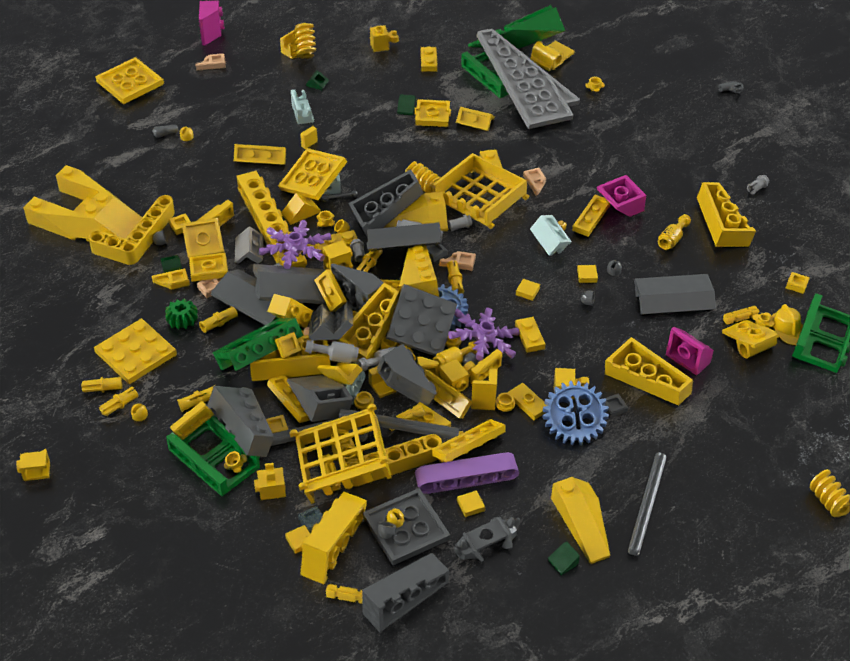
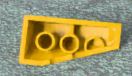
[383,192,448,231]
[551,477,610,564]

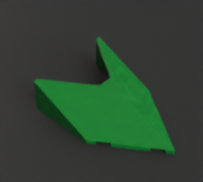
[468,5,565,48]

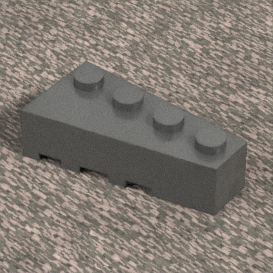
[207,386,274,457]
[362,553,449,632]

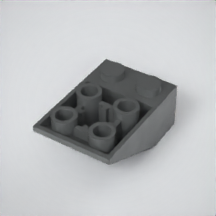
[331,264,384,312]
[377,344,437,407]
[287,375,353,422]

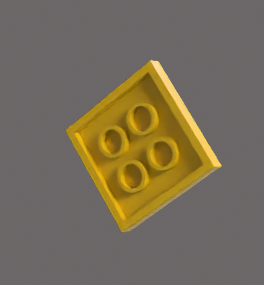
[95,57,164,104]
[278,148,347,200]
[94,318,177,385]

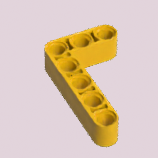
[88,195,175,265]
[331,428,442,487]

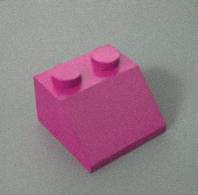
[199,1,224,45]
[597,175,646,217]
[666,327,714,375]

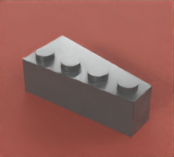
[348,170,424,238]

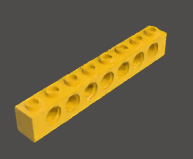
[237,171,307,268]

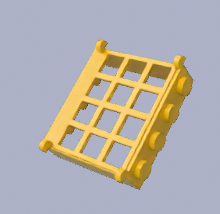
[433,153,529,229]
[289,404,391,504]

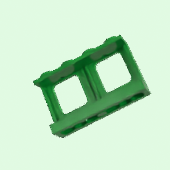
[461,51,509,98]
[792,293,850,373]
[213,318,304,371]
[166,415,260,496]

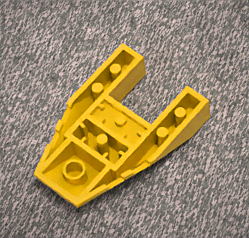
[23,165,142,241]

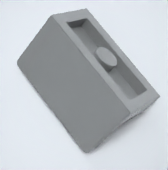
[235,226,263,264]

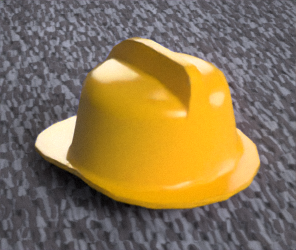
[771,304,803,345]

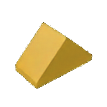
[281,193,321,225]

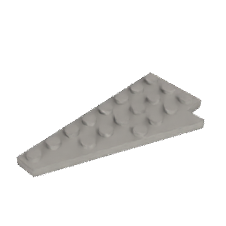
[477,29,580,129]

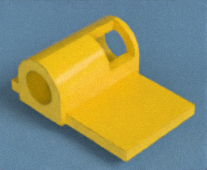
[530,41,575,71]
[722,320,779,359]

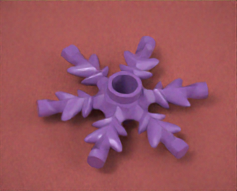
[259,220,332,269]
[448,308,520,361]

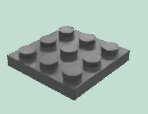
[386,284,457,356]
[363,488,450,566]

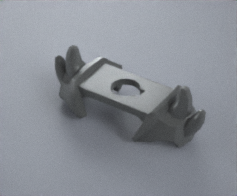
[453,516,520,562]

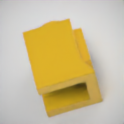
[17,449,50,481]

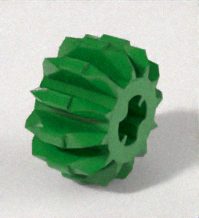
[165,298,198,330]

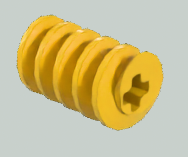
[294,23,316,59]
[405,162,441,193]
[810,469,850,517]

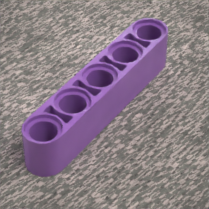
[415,452,519,494]

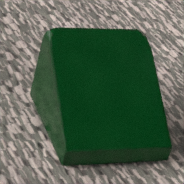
[306,70,329,90]
[397,94,416,115]
[160,255,182,273]
[548,541,580,575]

